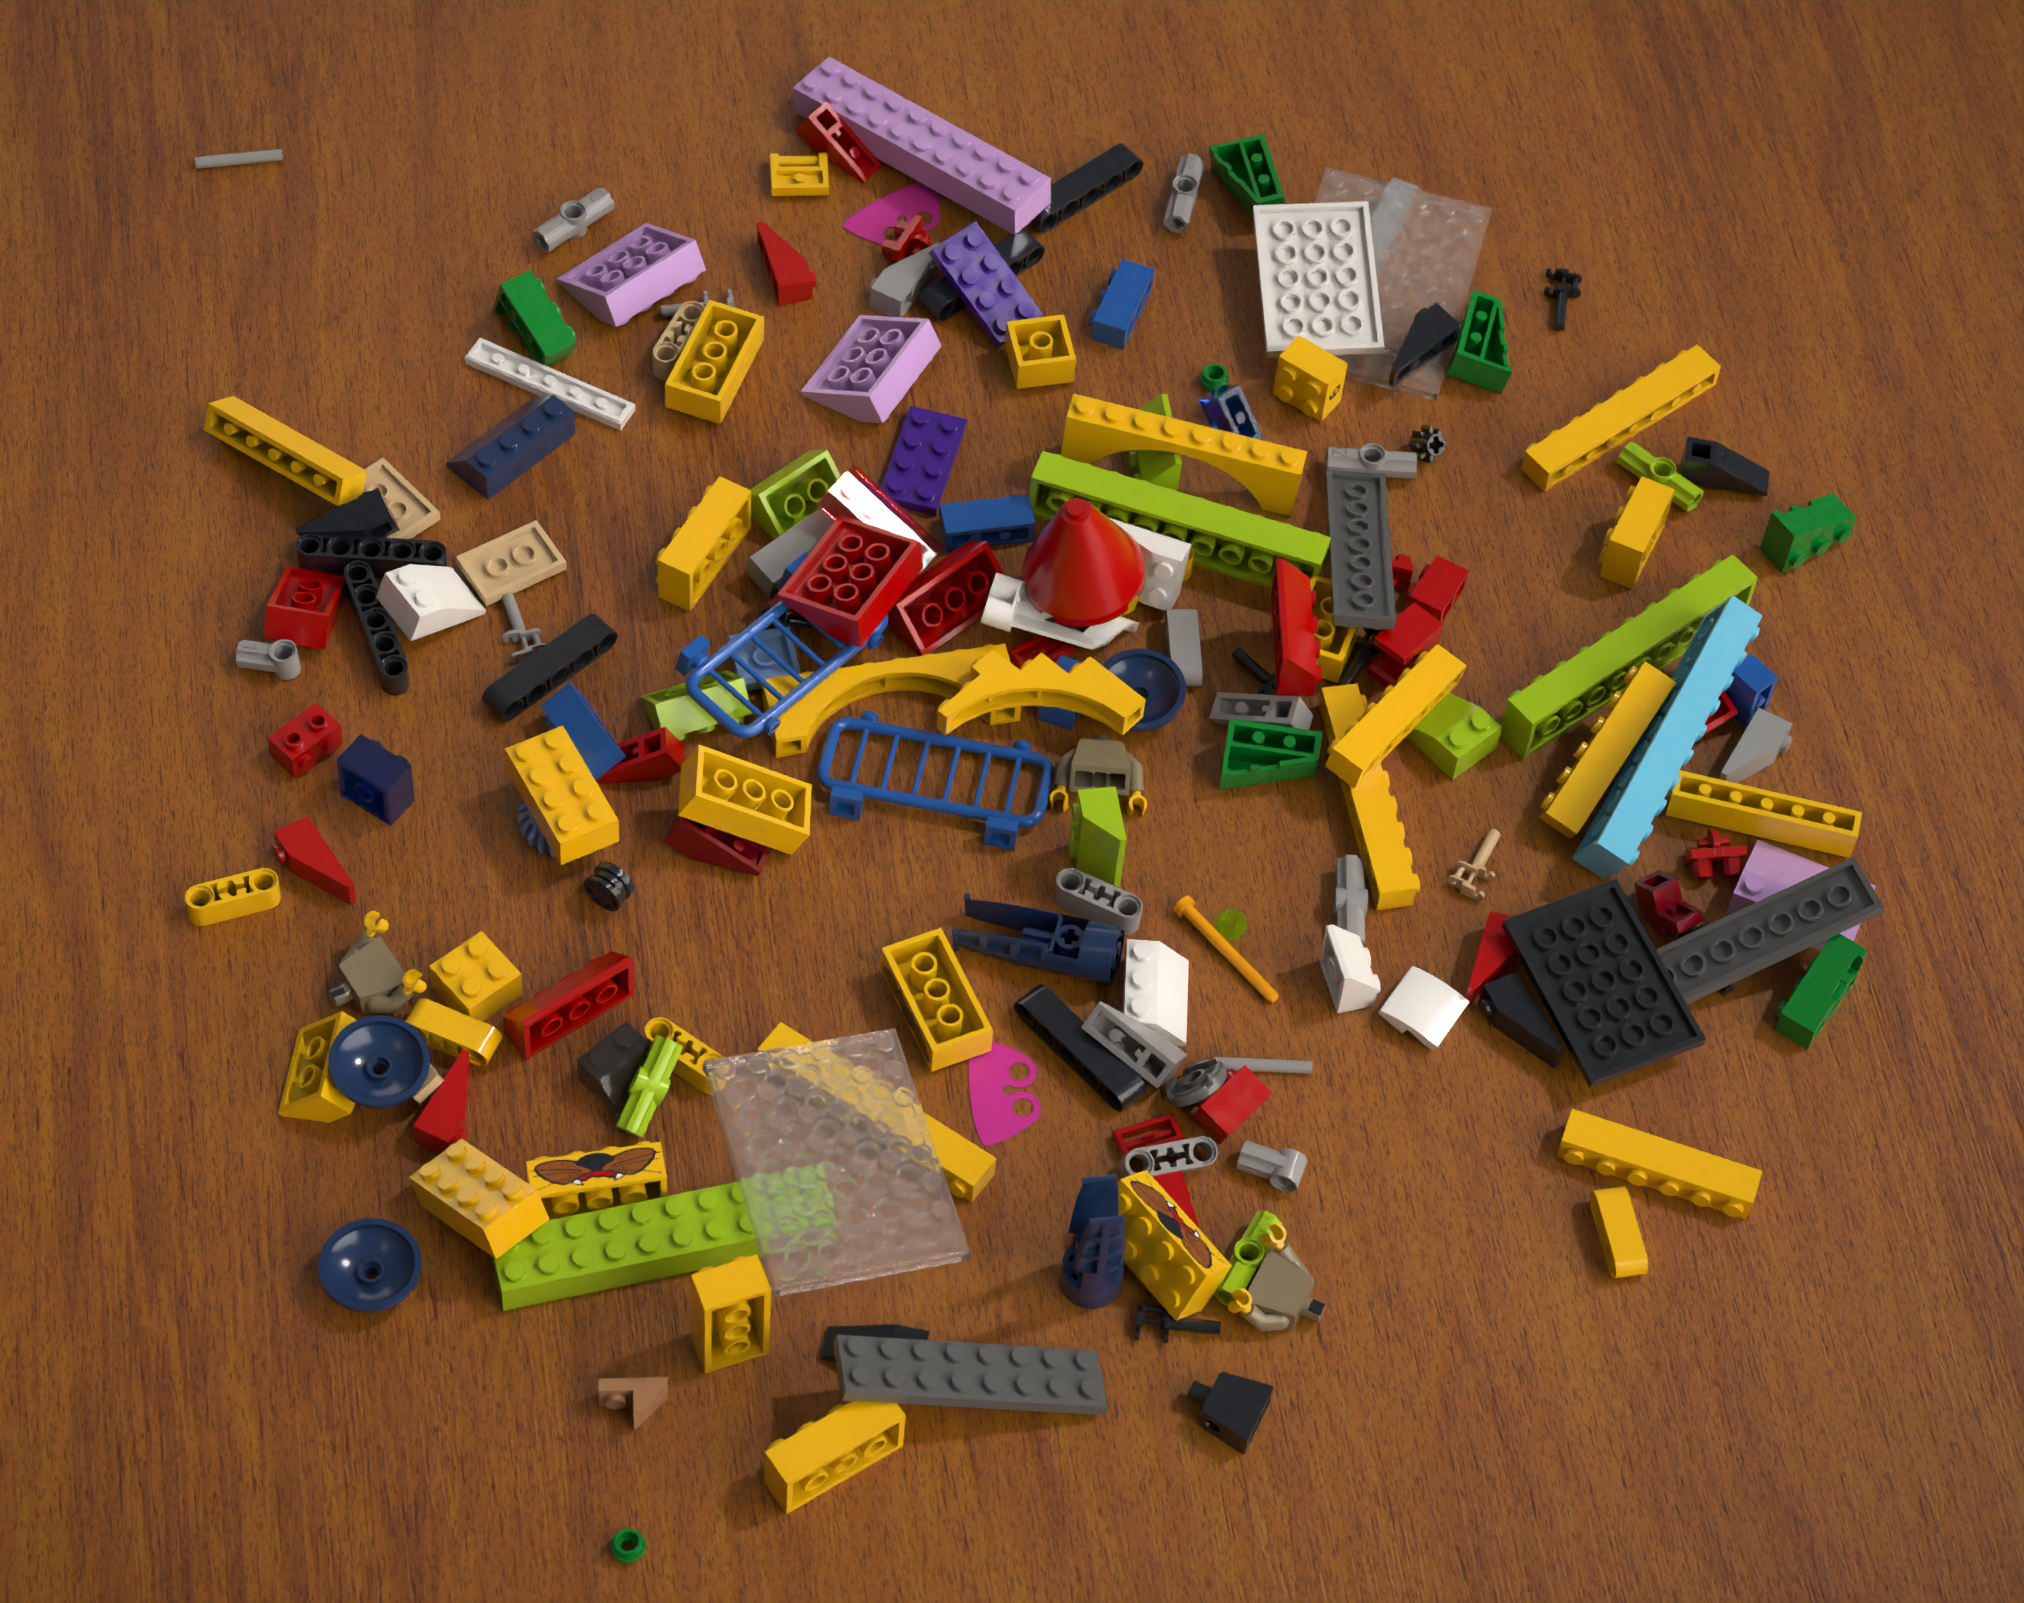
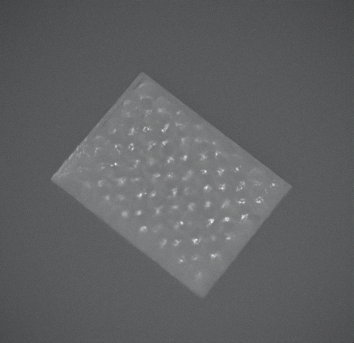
[1271,167,1492,401]
[703,1028,971,1297]

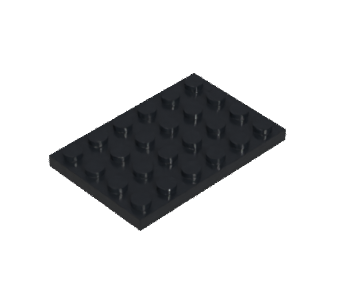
[1501,879,1706,1088]

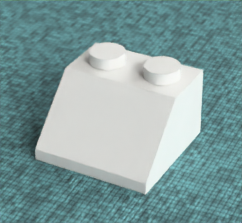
[1319,925,1381,1013]

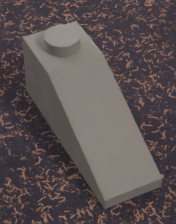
[868,242,941,317]
[1209,692,1314,730]
[1719,708,1793,783]
[1081,1001,1187,1089]

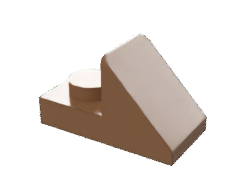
[598,1377,668,1429]

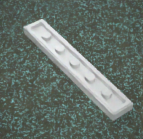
[465,338,635,431]

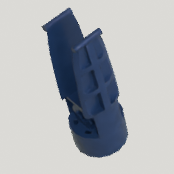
[952,893,1125,984]
[1060,1174,1125,1309]

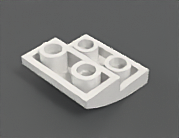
[1378,966,1469,1051]

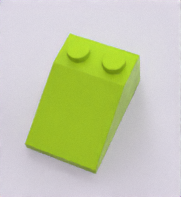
[1406,693,1502,780]

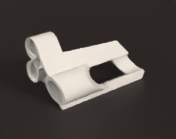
[980,572,1139,650]

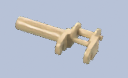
[1447,829,1501,901]

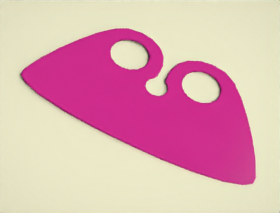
[843,182,940,245]
[968,1041,1041,1146]

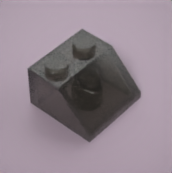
[577,1021,671,1118]

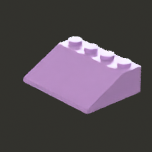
[557,223,706,327]
[800,315,942,423]
[1726,840,1876,951]

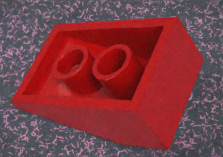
[264,565,345,650]

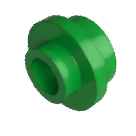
[1199,363,1229,391]
[610,1528,646,1564]

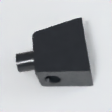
[1186,1372,1274,1455]

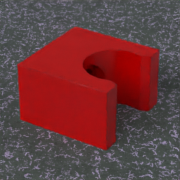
[1367,602,1443,688]

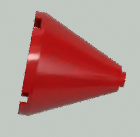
[1022,498,1146,627]

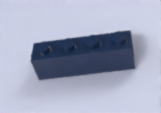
[446,395,575,500]

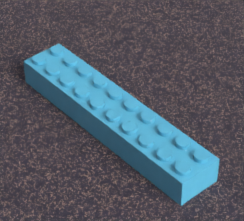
[1572,595,1763,879]

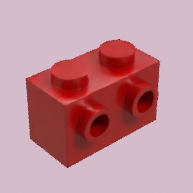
[1405,555,1469,623]
[267,702,343,778]
[1193,1065,1272,1144]

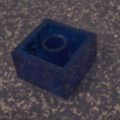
[337,734,415,826]

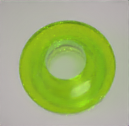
[1216,909,1248,940]

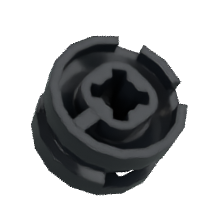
[583,861,634,911]

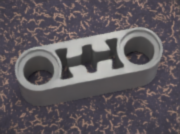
[1165,609,1202,686]
[1054,868,1143,935]
[1118,1136,1218,1178]

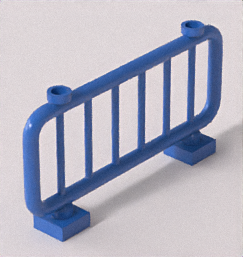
[675,552,889,738]
[817,711,1054,851]

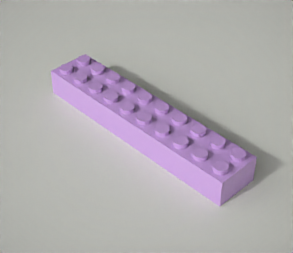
[793,57,1051,235]

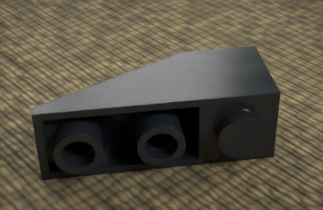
[1679,437,1770,497]
[295,488,400,538]

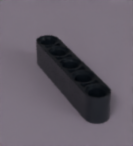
[1029,143,1144,233]
[919,229,1045,321]
[296,533,448,578]
[344,561,410,696]
[482,613,618,722]
[1014,984,1146,1112]

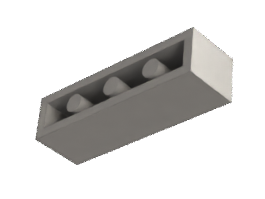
[746,494,864,597]

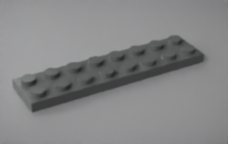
[1325,470,1396,630]
[1656,856,1884,1004]
[833,1335,1108,1415]

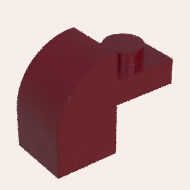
[1634,870,1704,936]

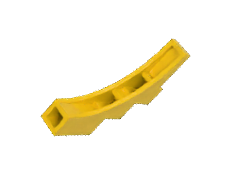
[936,649,1146,735]

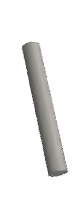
[195,149,283,169]
[1214,1057,1313,1074]

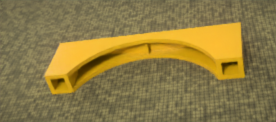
[1060,393,1307,517]
[762,644,1021,758]

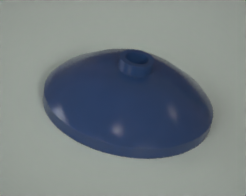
[1102,649,1186,732]
[329,1015,430,1108]
[318,1218,422,1313]

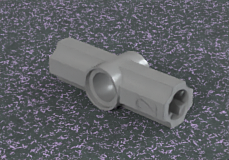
[1164,153,1204,233]
[532,187,615,252]
[1325,443,1417,479]
[1333,855,1368,946]

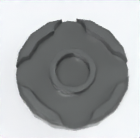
[1165,1059,1227,1107]

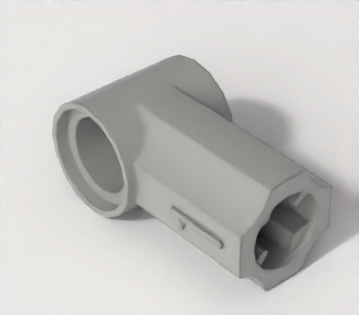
[235,639,301,680]
[1236,1140,1308,1193]

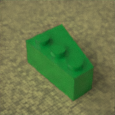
[1209,134,1285,218]
[493,270,577,366]
[1446,289,1512,394]
[1760,493,1857,573]
[1219,718,1322,790]
[1774,933,1868,1050]

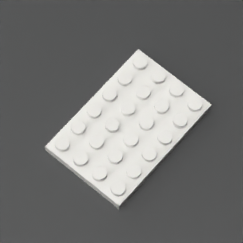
[1253,201,1384,358]

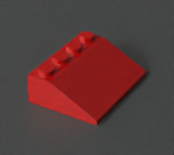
[777,515,923,648]

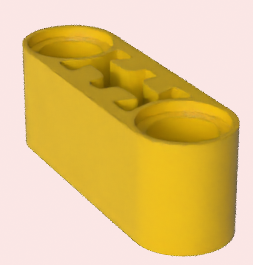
[185,868,281,926]
[405,998,503,1067]
[645,1017,727,1094]
[1590,1186,1648,1279]

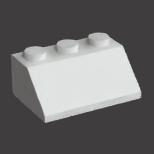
[1122,939,1189,1046]

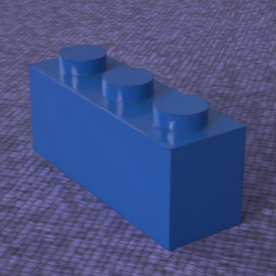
[1088,259,1155,350]
[938,495,1035,552]
[541,682,626,780]

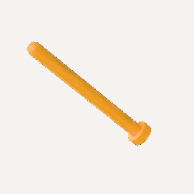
[1173,895,1278,1003]

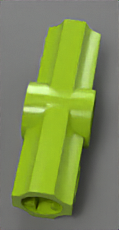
[1617,442,1704,512]
[615,1035,683,1138]
[1213,1211,1283,1306]

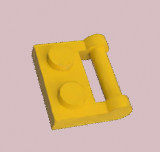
[770,153,829,196]

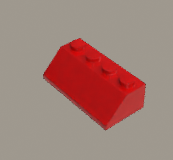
[888,541,1004,656]
[1270,558,1322,696]
[503,951,634,1060]

